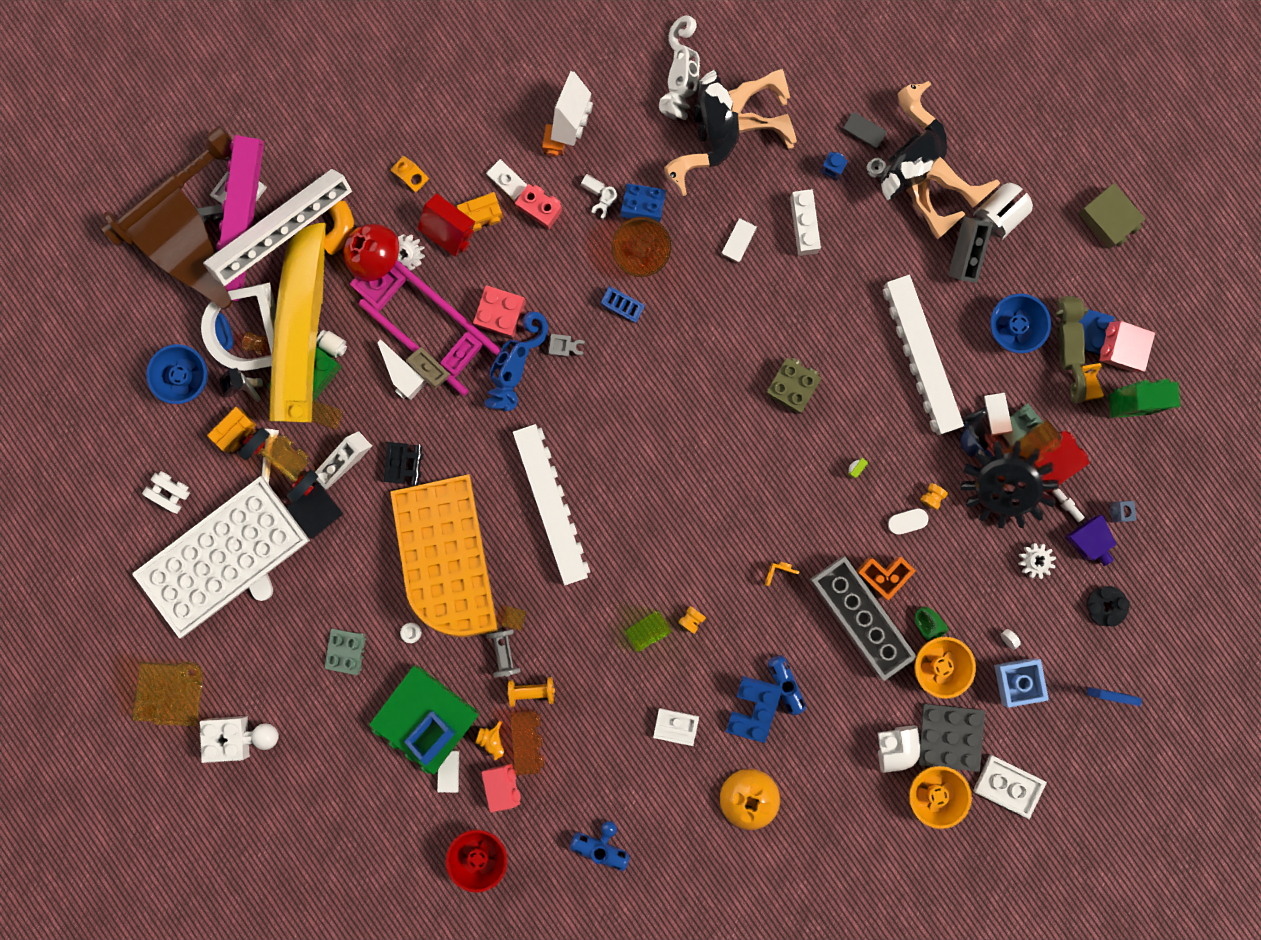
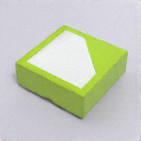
[847,458,868,479]

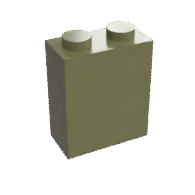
[1078,183,1146,249]

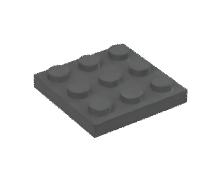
[917,703,985,772]

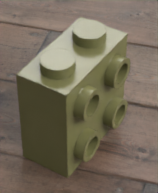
[765,358,822,414]

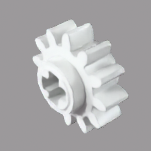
[397,234,425,270]
[1018,543,1056,579]

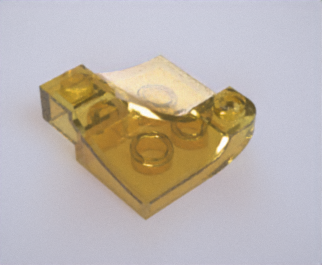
[132,662,203,726]

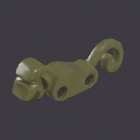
[1056,296,1088,404]

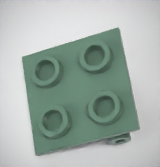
[1002,403,1053,456]
[324,629,367,675]

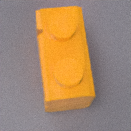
[457,192,504,232]
[207,407,257,453]

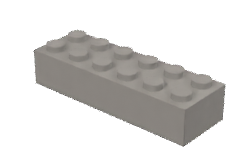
[809,556,917,681]

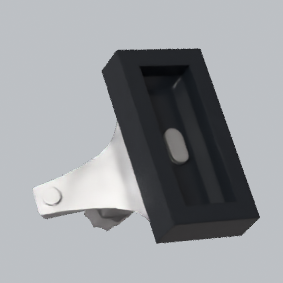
[219,368,263,402]

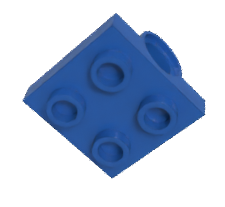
[621,183,666,223]

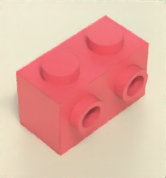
[515,184,562,230]
[481,764,521,812]

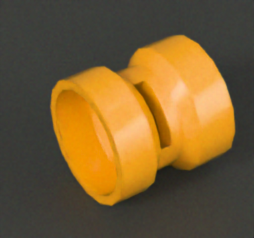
[920,483,948,511]
[679,606,706,634]

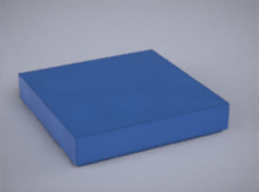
[1087,687,1142,706]

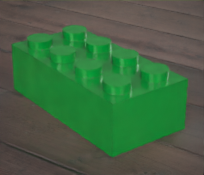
[1108,379,1181,418]

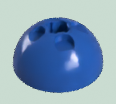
[990,293,1051,354]
[146,344,208,404]

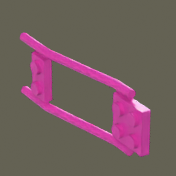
[350,260,501,397]

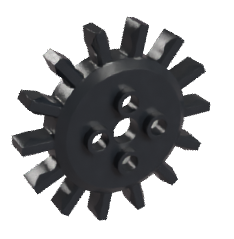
[961,441,1059,529]

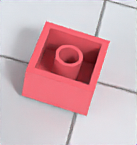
[473,285,526,339]

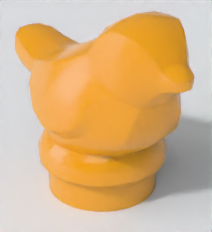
[475,721,504,761]

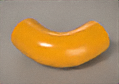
[324,201,354,255]

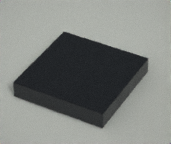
[287,483,344,539]

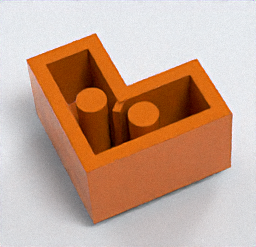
[856,557,916,601]

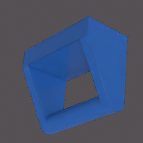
[404,710,456,765]

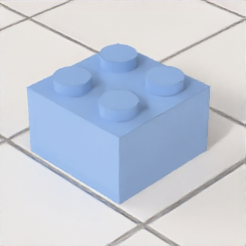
[994,658,1048,708]

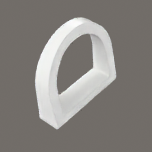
[201,282,276,370]

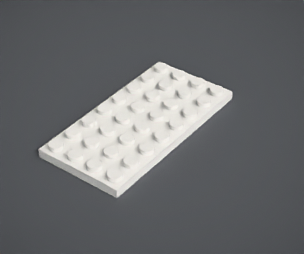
[132,476,310,639]

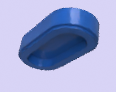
[215,313,235,351]

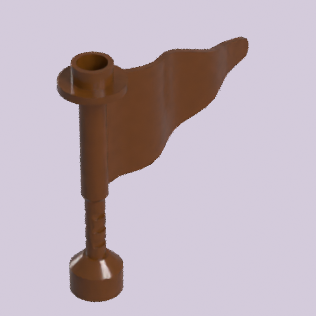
[101,126,232,309]

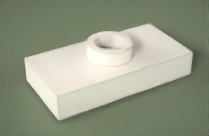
[486,159,527,202]

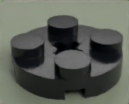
[1086,586,1130,627]

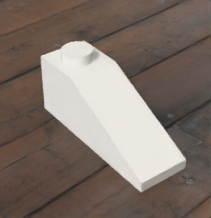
[378,340,427,400]
[315,432,372,490]

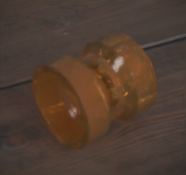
[242,331,268,355]

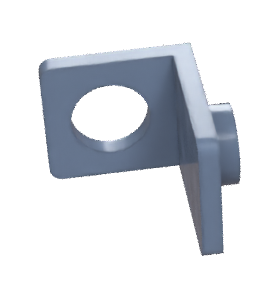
[1110,501,1136,522]

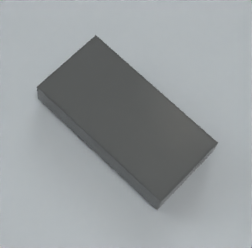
[842,111,887,150]

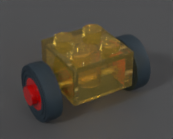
[238,427,318,502]

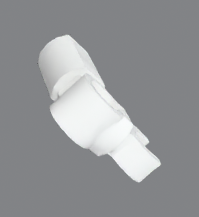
[580,174,617,219]

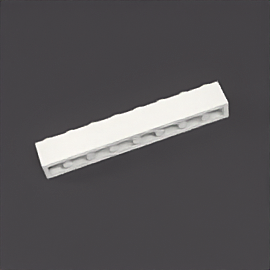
[203,169,352,286]
[883,275,964,435]
[513,424,590,586]

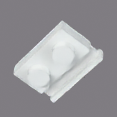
[653,708,699,746]

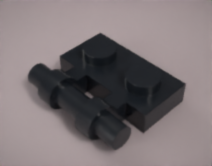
[383,442,424,485]

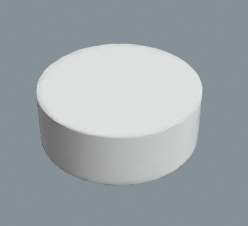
[400,623,422,643]
[1001,629,1021,650]

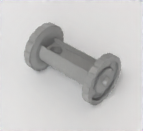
[486,629,521,677]

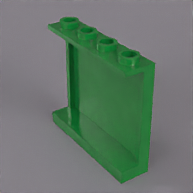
[369,664,480,775]

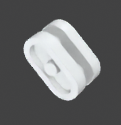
[142,471,190,514]

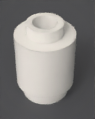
[316,330,347,358]

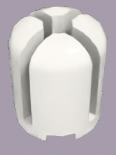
[973,183,1033,241]

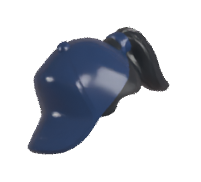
[960,407,993,458]

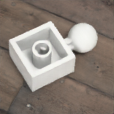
[200,716,279,763]

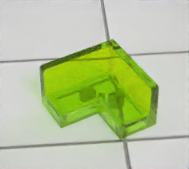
[625,610,672,653]

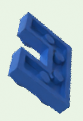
[726,676,782,743]

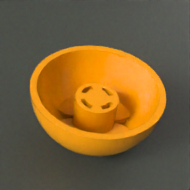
[914,637,976,698]
[909,766,971,829]
[720,769,780,830]

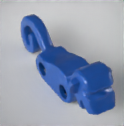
[485,311,548,412]

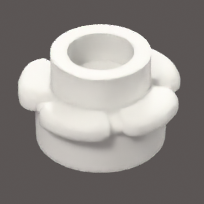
[867,158,887,177]

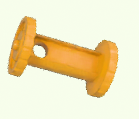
[507,677,555,707]

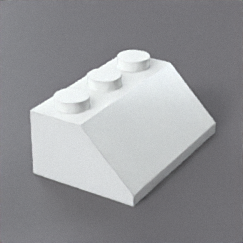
[551,71,593,146]

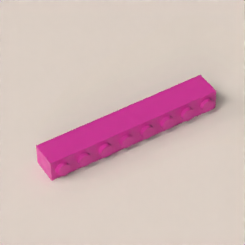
[216,135,264,301]

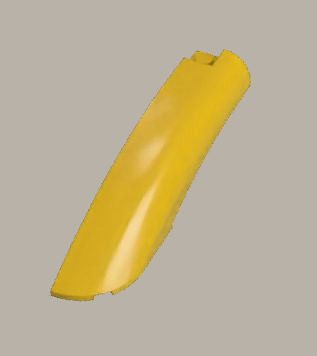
[269,223,326,423]

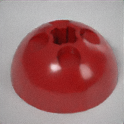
[343,224,399,282]
[446,829,507,892]

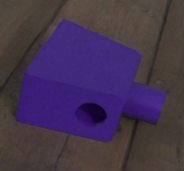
[1065,515,1116,566]

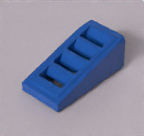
[600,286,645,323]

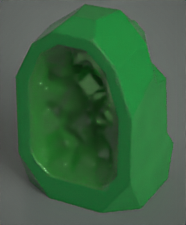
[915,606,949,641]

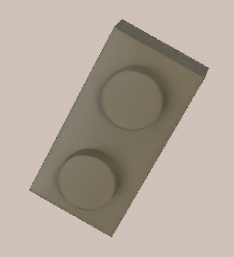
[406,347,450,389]

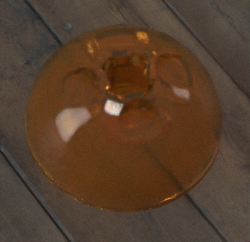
[611,217,671,277]

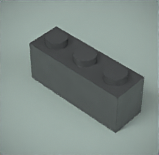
[948,216,993,283]

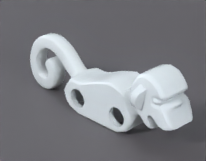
[659,15,700,120]

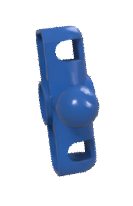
[767,655,806,716]
[569,821,630,871]

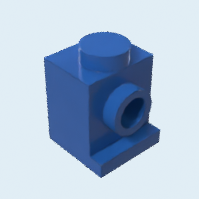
[820,152,848,181]

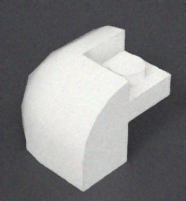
[878,725,920,773]

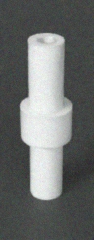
[1051,488,1085,522]

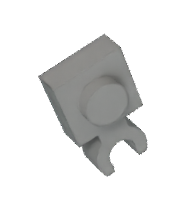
[549,334,585,357]

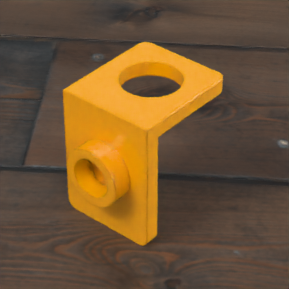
[391,156,429,192]
[1081,363,1104,401]
[765,561,799,586]

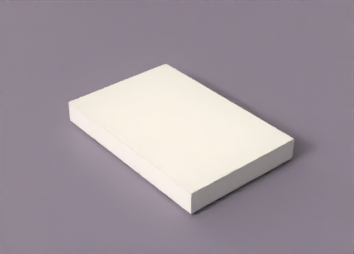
[973,755,1047,819]

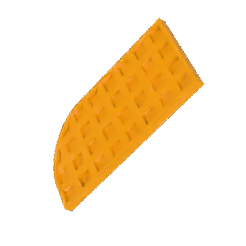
[391,474,498,637]

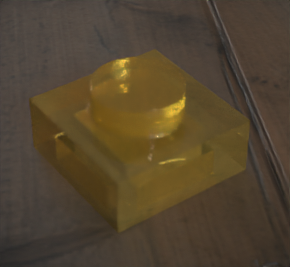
[502,606,527,630]

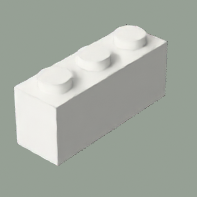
[790,189,821,256]

